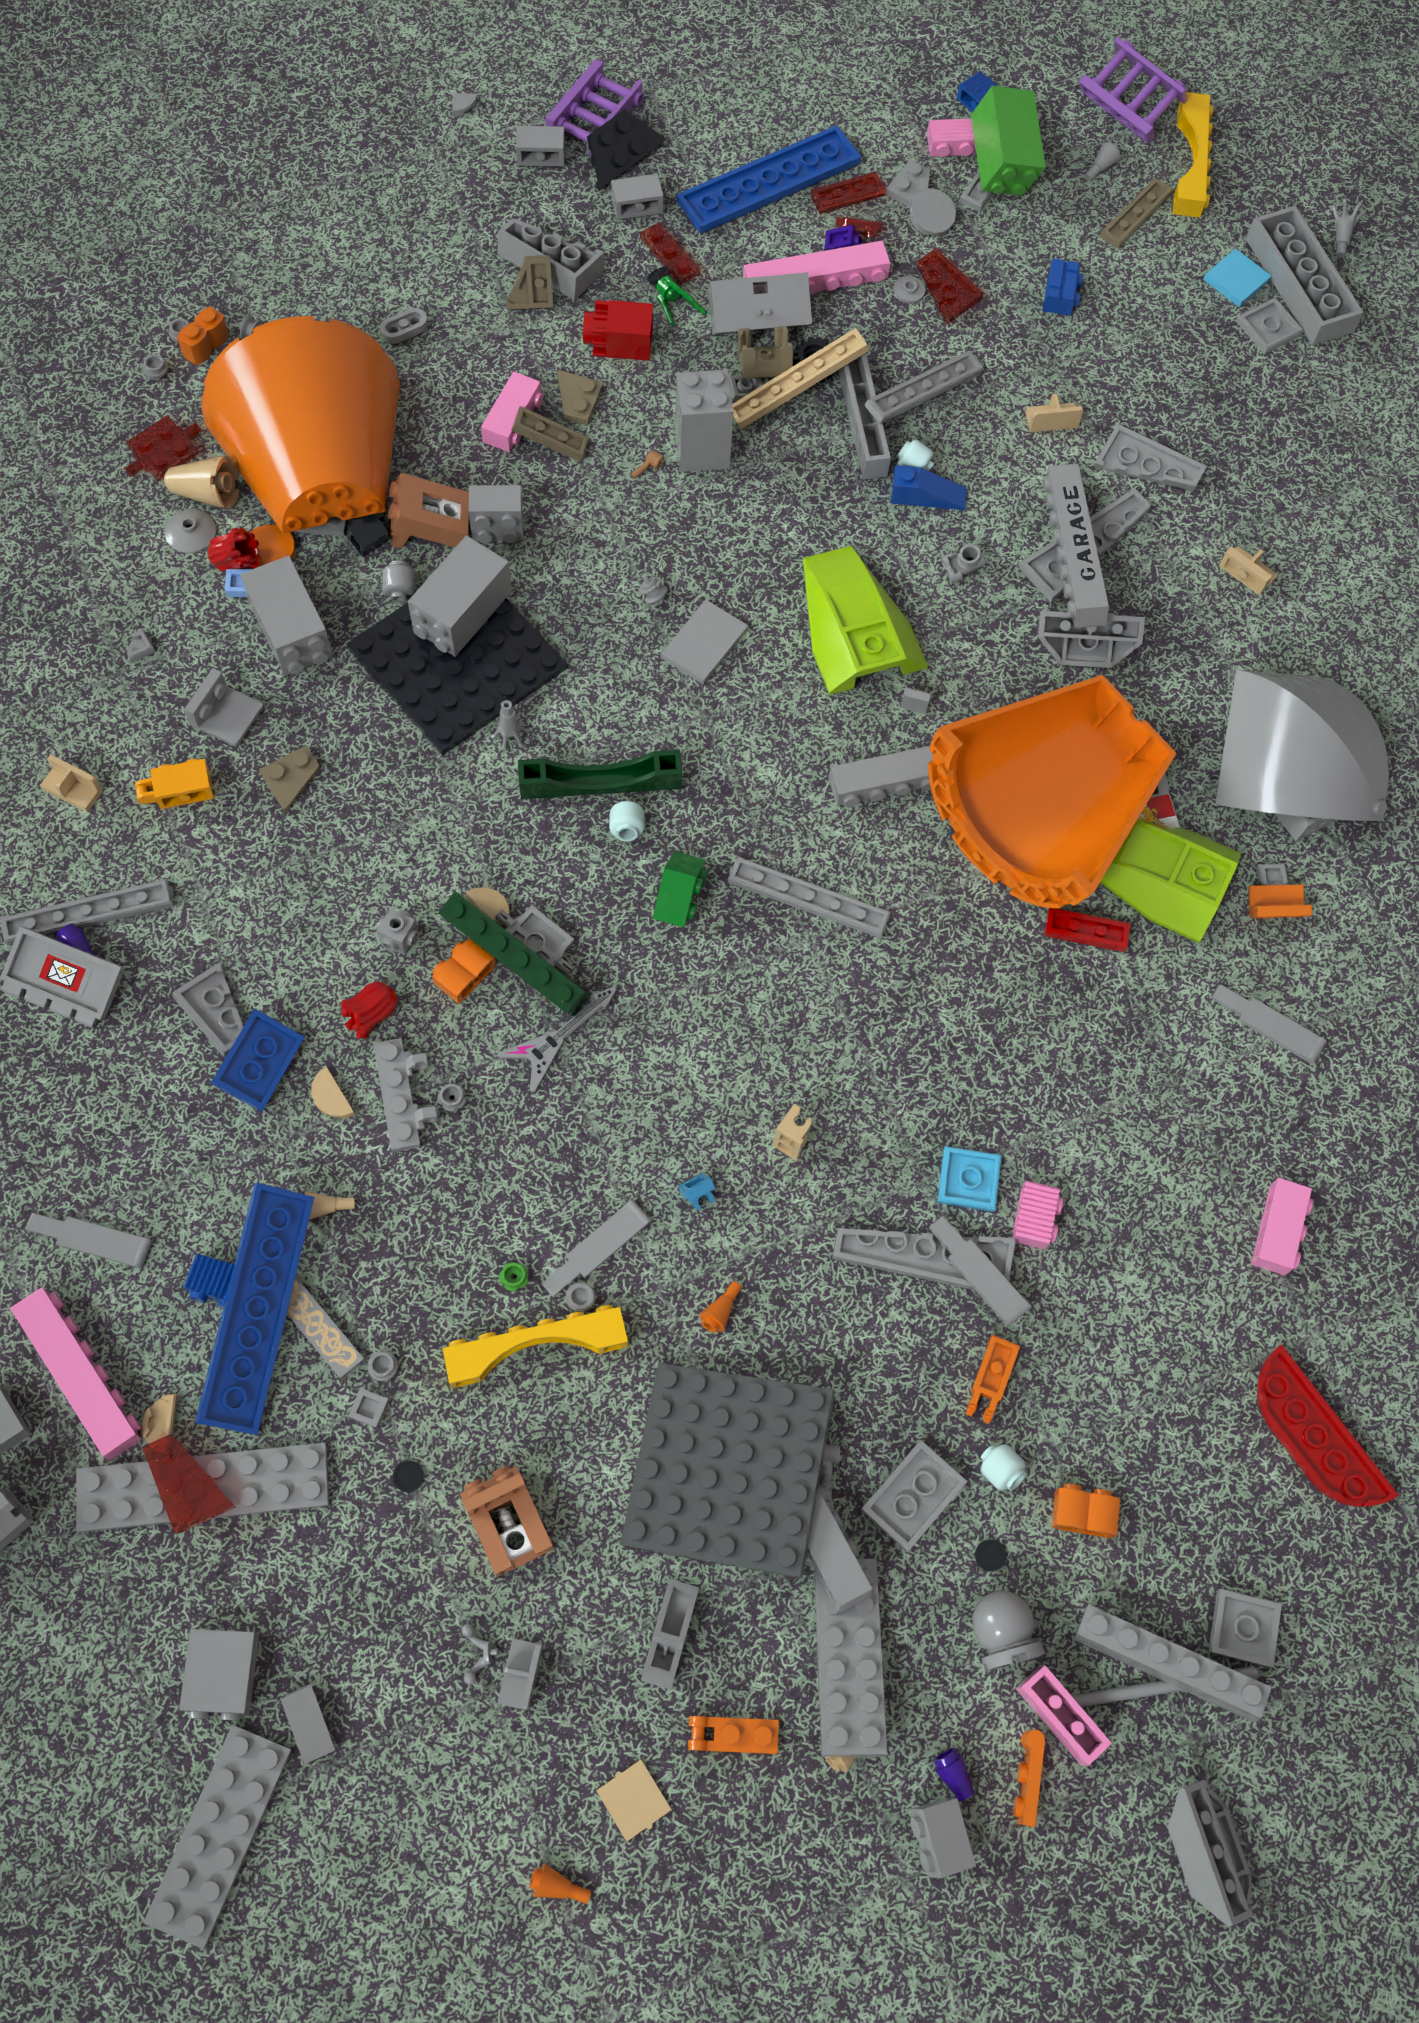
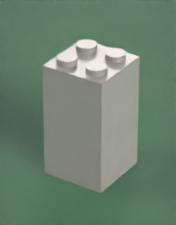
[675,369,733,472]
[408,535,512,657]
[239,555,333,676]

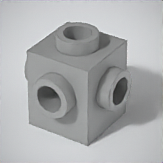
[376,908,419,955]

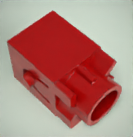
[583,300,653,361]

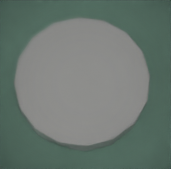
[909,188,956,237]

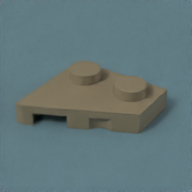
[506,255,553,310]
[557,370,603,426]
[259,745,321,813]

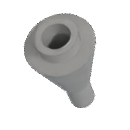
[1084,143,1121,182]

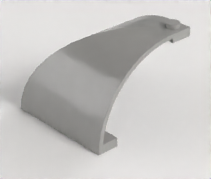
[1215,670,1389,821]

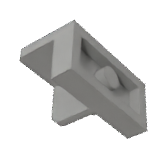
[497,1638,544,1711]

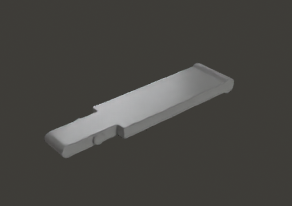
[1211,985,1327,1064]
[542,1199,652,1297]
[25,1213,152,1269]
[929,1216,1031,1327]

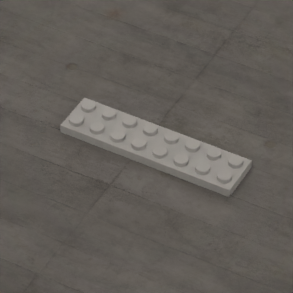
[76,1443,329,1533]

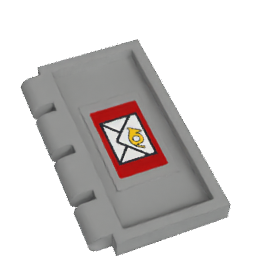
[0,926,125,1029]

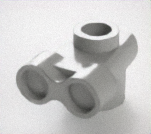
[941,544,985,584]

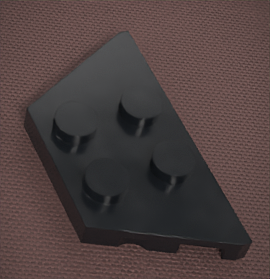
[587,109,666,190]

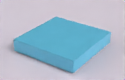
[1203,248,1272,307]
[937,1146,1002,1212]

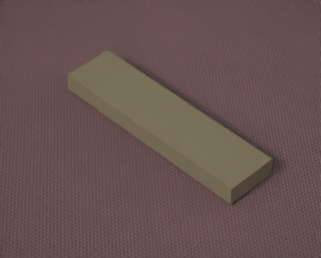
[1100,178,1174,249]

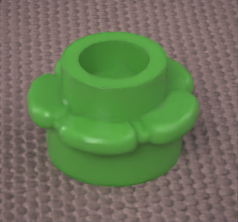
[499,1262,528,1291]

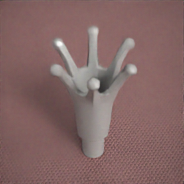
[1331,199,1366,258]
[490,700,530,751]

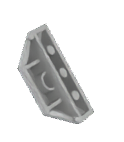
[1038,611,1145,668]
[1168,1780,1253,1926]

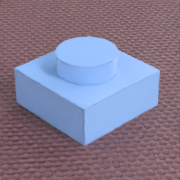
[225,569,252,597]

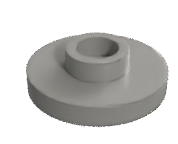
[893,276,925,303]

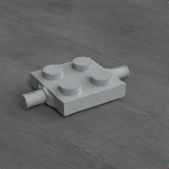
[495,905,575,976]

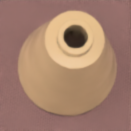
[164,456,239,509]

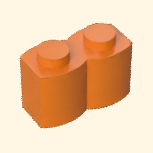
[177,306,229,365]
[432,938,496,1004]
[1051,1484,1120,1539]

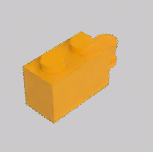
[135,759,214,809]

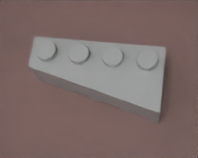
[497,218,605,300]

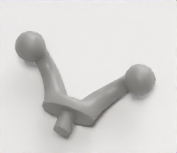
[462,1624,499,1685]

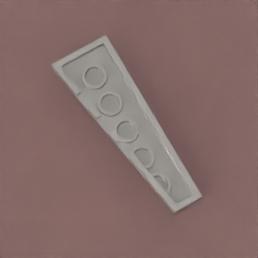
[1019,488,1151,603]
[832,1228,1016,1291]

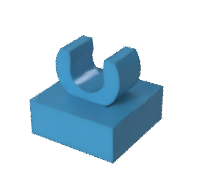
[678,1173,715,1210]

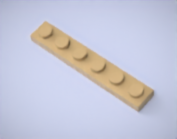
[732,328,869,429]

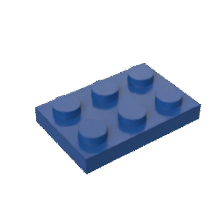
[210,1008,305,1112]

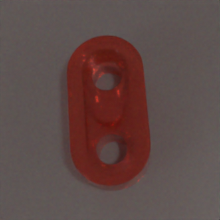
[835,216,883,237]

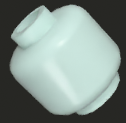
[896,440,934,471]
[609,801,645,842]
[980,1444,1026,1491]

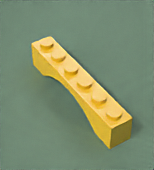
[1172,92,1213,217]
[442,1305,628,1389]

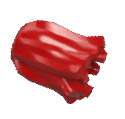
[207,528,261,571]
[340,982,398,1039]

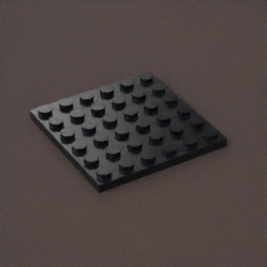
[346,598,568,755]

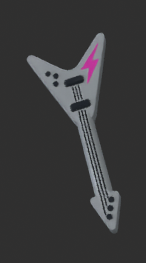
[498,987,616,1093]

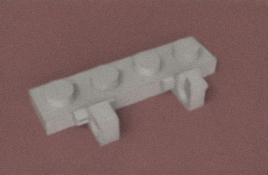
[373,1038,439,1153]

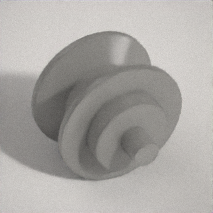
[239,316,264,339]
[639,576,668,604]

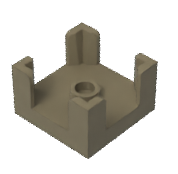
[738,326,793,378]

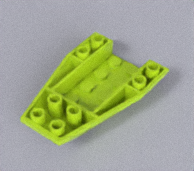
[803,546,928,695]
[1100,819,1241,943]

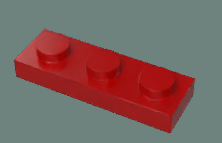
[1044,908,1131,952]

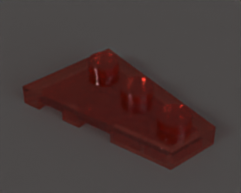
[917,248,983,325]
[142,1434,236,1535]

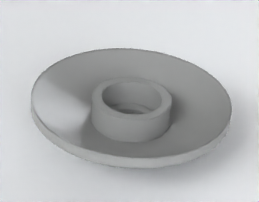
[165,509,217,553]

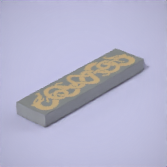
[287,1276,365,1380]

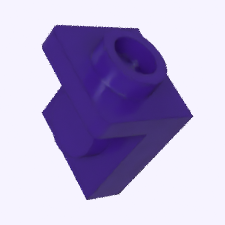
[824,225,863,251]

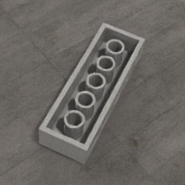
[1246,206,1364,346]

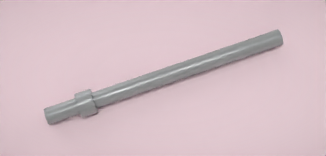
[1071,1666,1258,1707]

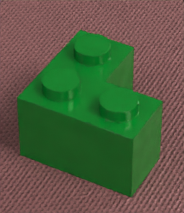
[652,851,708,927]

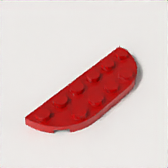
[1257,1345,1399,1507]

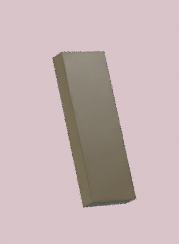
[511,406,589,461]

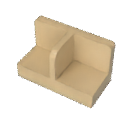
[1025,394,1083,432]
[1219,546,1277,595]
[40,755,103,813]

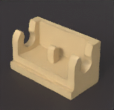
[773,1104,812,1161]

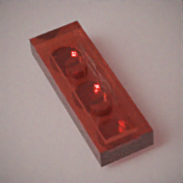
[811,172,885,214]
[640,222,700,285]

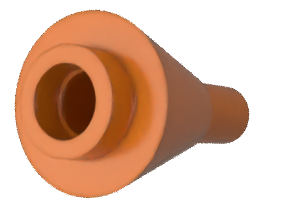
[699,1281,742,1333]
[529,1863,591,1904]

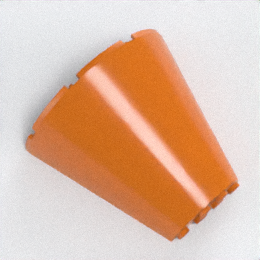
[201,316,400,534]
[928,675,1176,908]

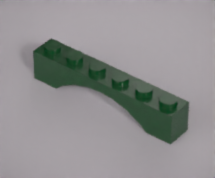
[518,750,682,799]
[438,891,591,1016]

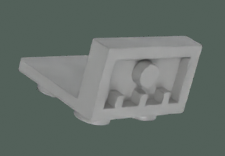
[184,668,263,747]

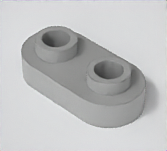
[380,308,428,344]

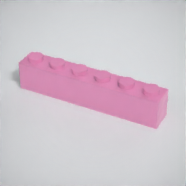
[743,241,890,294]
[10,1287,142,1461]

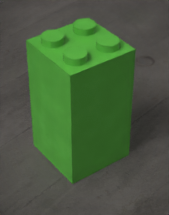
[971,86,1046,196]

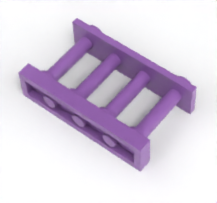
[1079,37,1187,144]
[546,59,644,157]

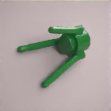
[656,275,707,326]

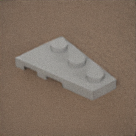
[172,962,243,1058]

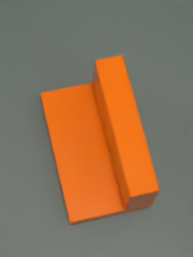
[1248,884,1312,919]

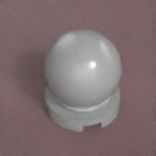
[972,1590,1045,1672]

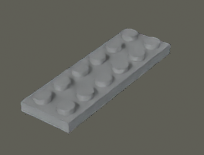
[814,1559,887,1757]
[143,1725,292,1949]

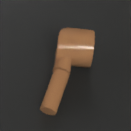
[631,451,664,479]

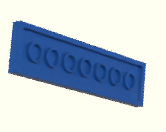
[676,125,861,234]
[195,1183,314,1435]

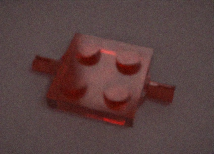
[124,415,201,481]

